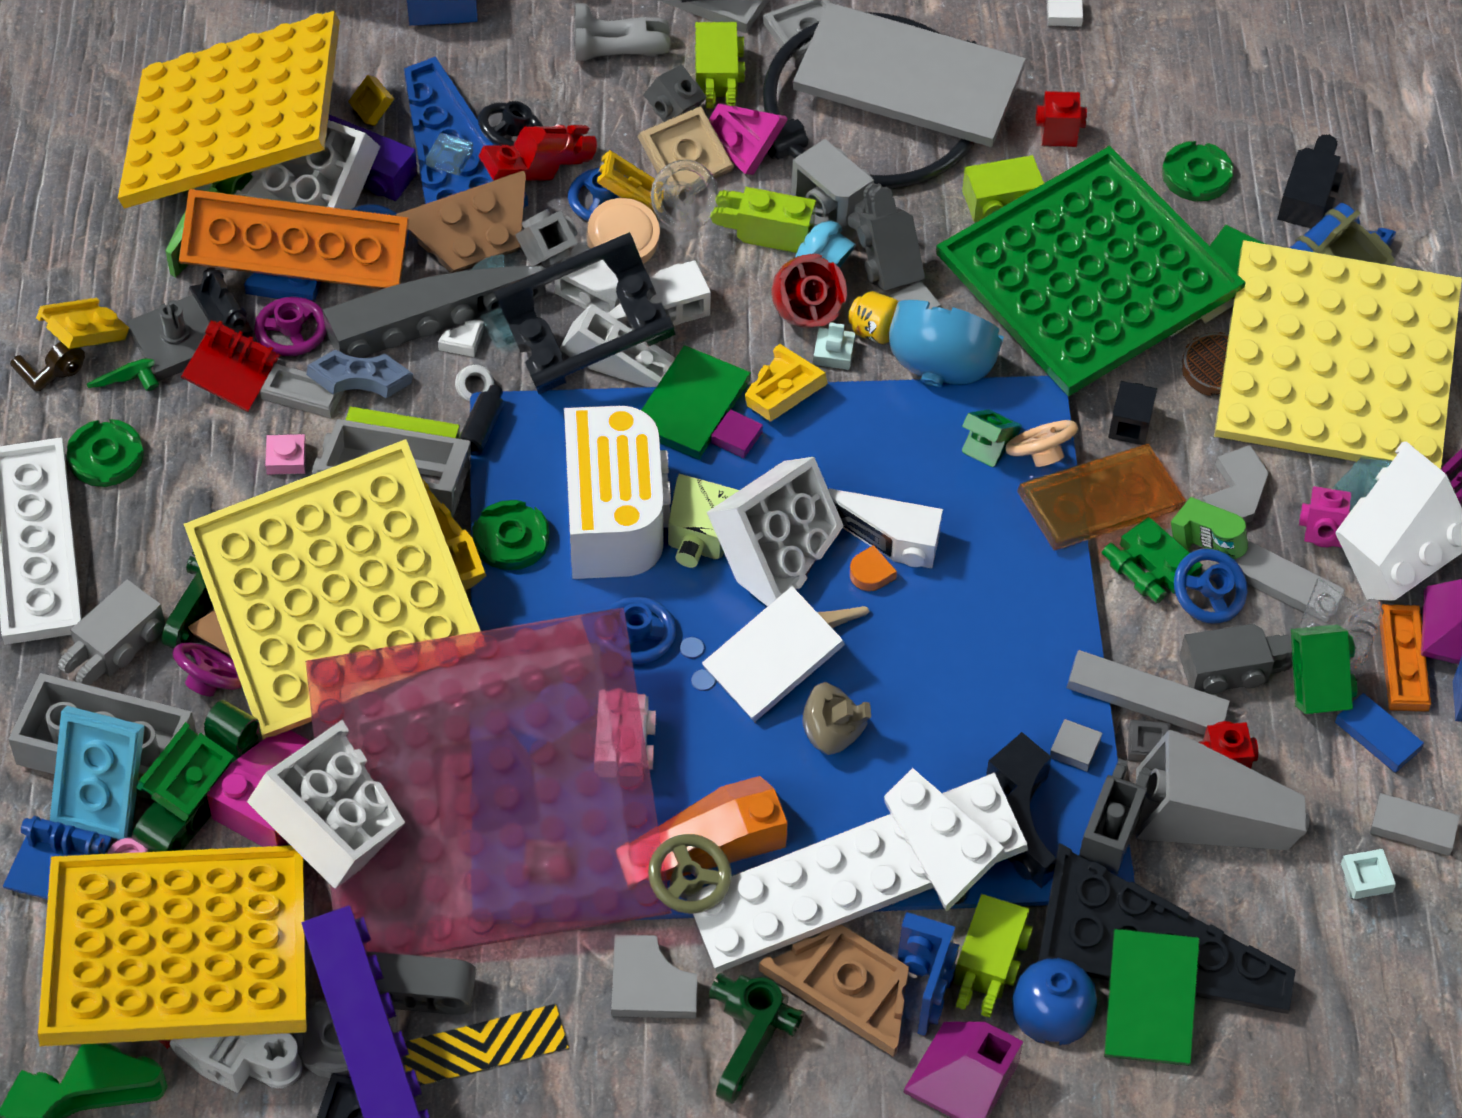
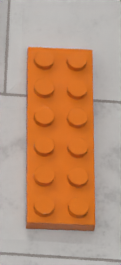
[179,189,409,290]

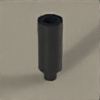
[458,385,504,455]

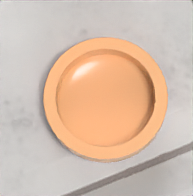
[587,198,660,264]

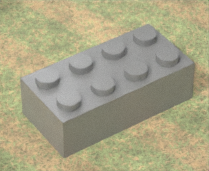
[8,673,197,800]

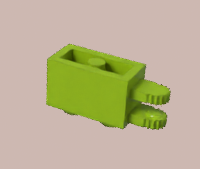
[695,22,745,108]
[953,894,1033,1018]

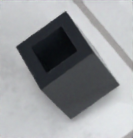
[1108,381,1158,446]

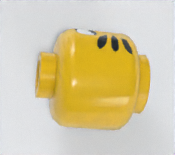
[849,291,899,344]

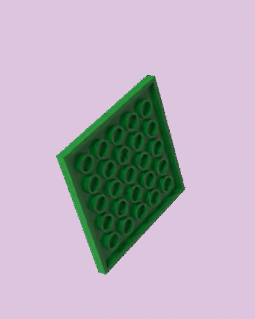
[936,146,1246,397]

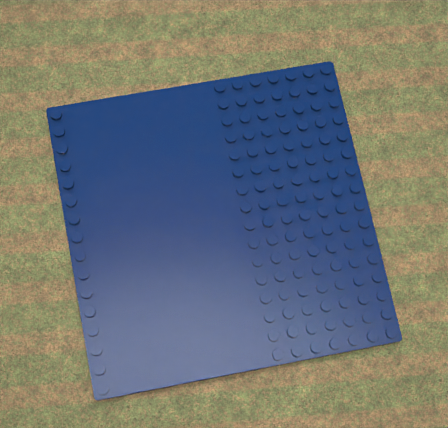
[470,376,1135,926]

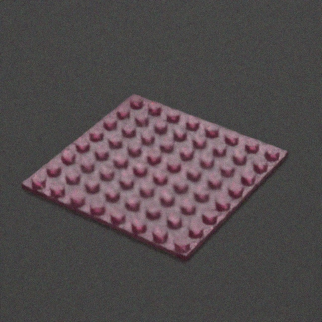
[305,607,672,956]

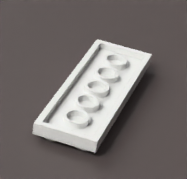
[0,437,82,645]

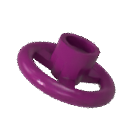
[254,297,327,356]
[173,643,242,697]

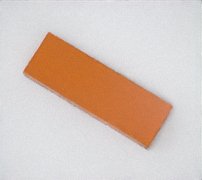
[1378,604,1431,712]

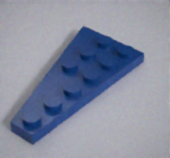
[404,56,528,208]

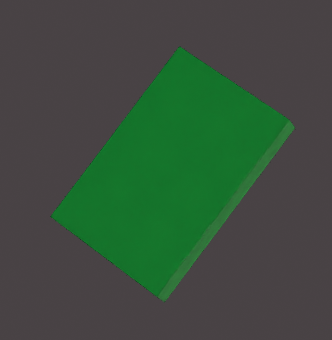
[641,345,751,460]
[1104,929,1199,1066]

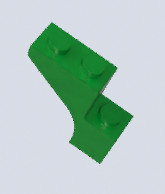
[0,1043,168,1118]

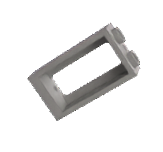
[312,419,471,517]

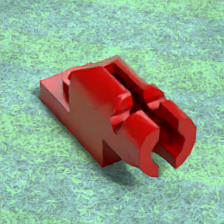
[479,125,597,180]

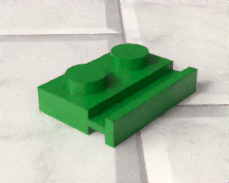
[136,722,234,822]

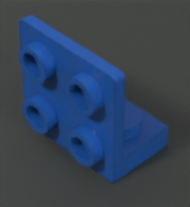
[897,912,960,1036]

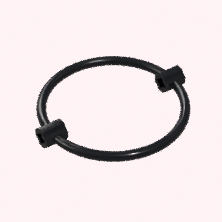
[763,12,977,189]

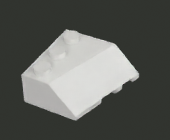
[707,457,844,606]

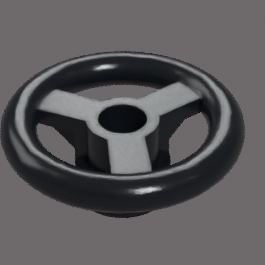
[478,101,544,146]

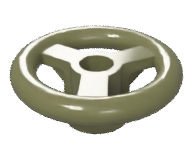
[648,834,731,914]

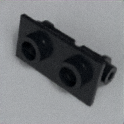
[189,267,253,335]

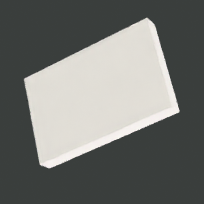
[702,586,845,723]

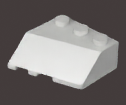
[234,120,380,210]
[1335,442,1462,600]
[247,720,405,889]

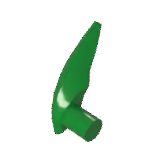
[87,358,159,391]

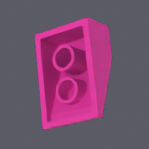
[207,730,311,847]

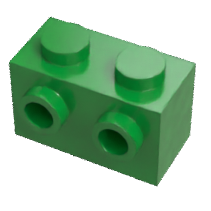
[1291,624,1357,714]

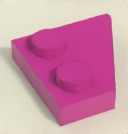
[709,104,788,175]

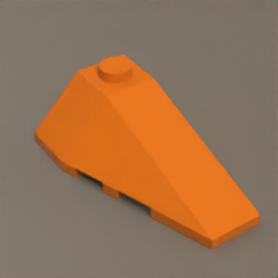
[617,776,788,891]

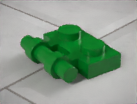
[1102,517,1203,603]

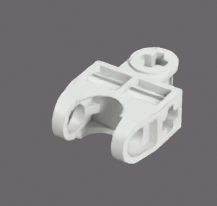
[170,1033,302,1093]

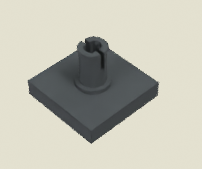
[126,295,209,381]

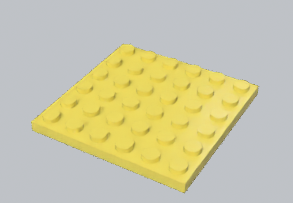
[1214,240,1462,470]
[184,439,488,740]

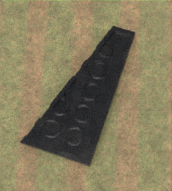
[1038,843,1296,1014]

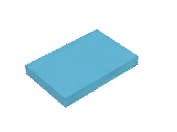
[50,706,145,840]

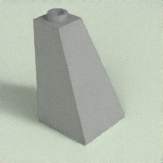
[1136,730,1310,850]

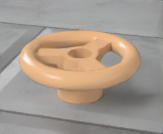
[1005,420,1078,467]

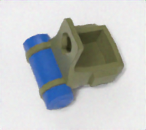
[1289,203,1395,265]

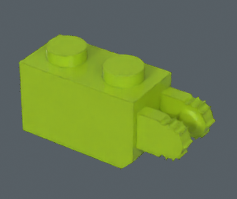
[710,187,816,253]

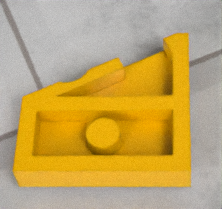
[745,344,828,421]

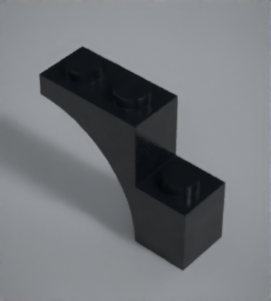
[986,732,1056,888]

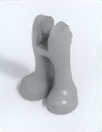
[574,3,671,61]

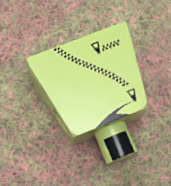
[668,474,739,568]

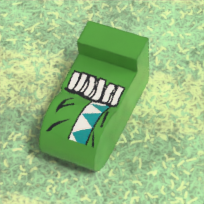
[1171,497,1248,559]

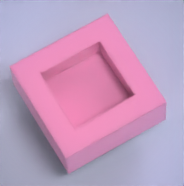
[265,434,306,475]

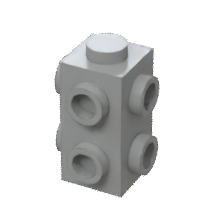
[515,209,578,269]

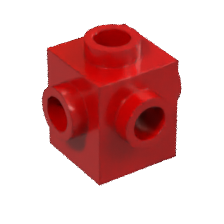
[1198,721,1259,769]

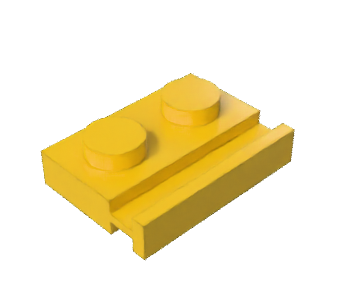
[36,298,129,349]

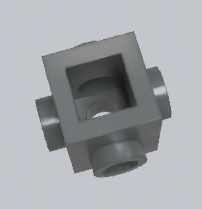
[643,64,707,122]

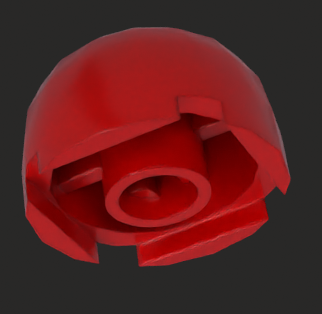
[771,254,847,328]

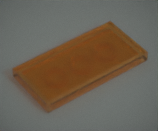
[1017,443,1186,551]

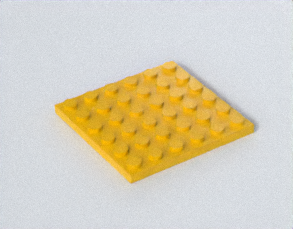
[118,11,340,209]
[38,845,307,1046]

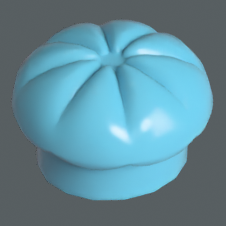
[795,221,856,268]

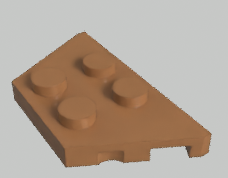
[395,171,526,273]
[759,924,909,1057]

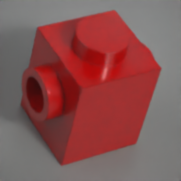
[1036,91,1087,147]

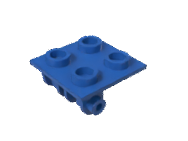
[3,816,112,900]

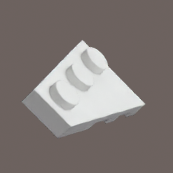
[884,768,1005,912]

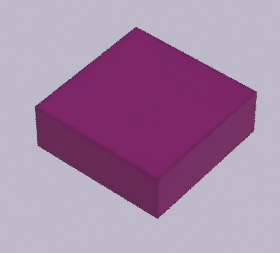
[711,409,763,458]

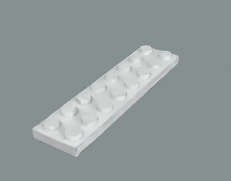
[687,773,1028,973]

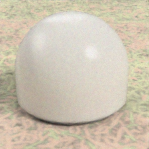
[455,365,494,401]

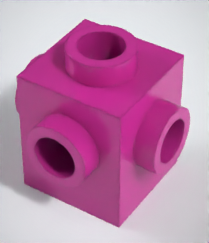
[1299,486,1351,548]

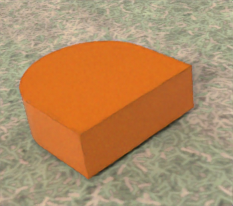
[850,545,897,591]

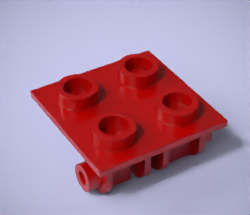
[181,320,280,412]

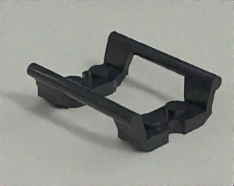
[494,232,676,394]

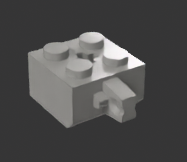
[791,139,874,241]

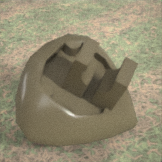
[802,682,871,755]

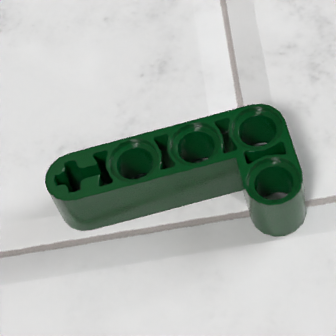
[133,700,263,852]

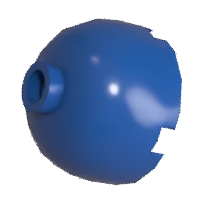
[1012,958,1097,1045]

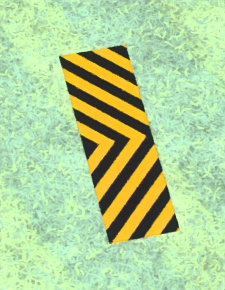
[403,1004,569,1086]

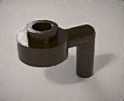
[10,342,85,392]

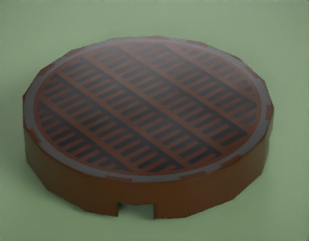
[1182,332,1229,396]

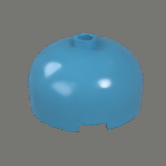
[889,300,1004,387]

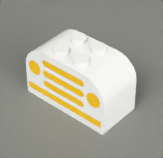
[564,406,671,579]

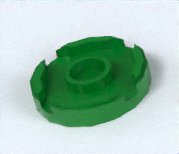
[1162,141,1233,201]
[67,419,144,487]
[472,500,549,570]

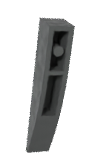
[323,266,546,358]

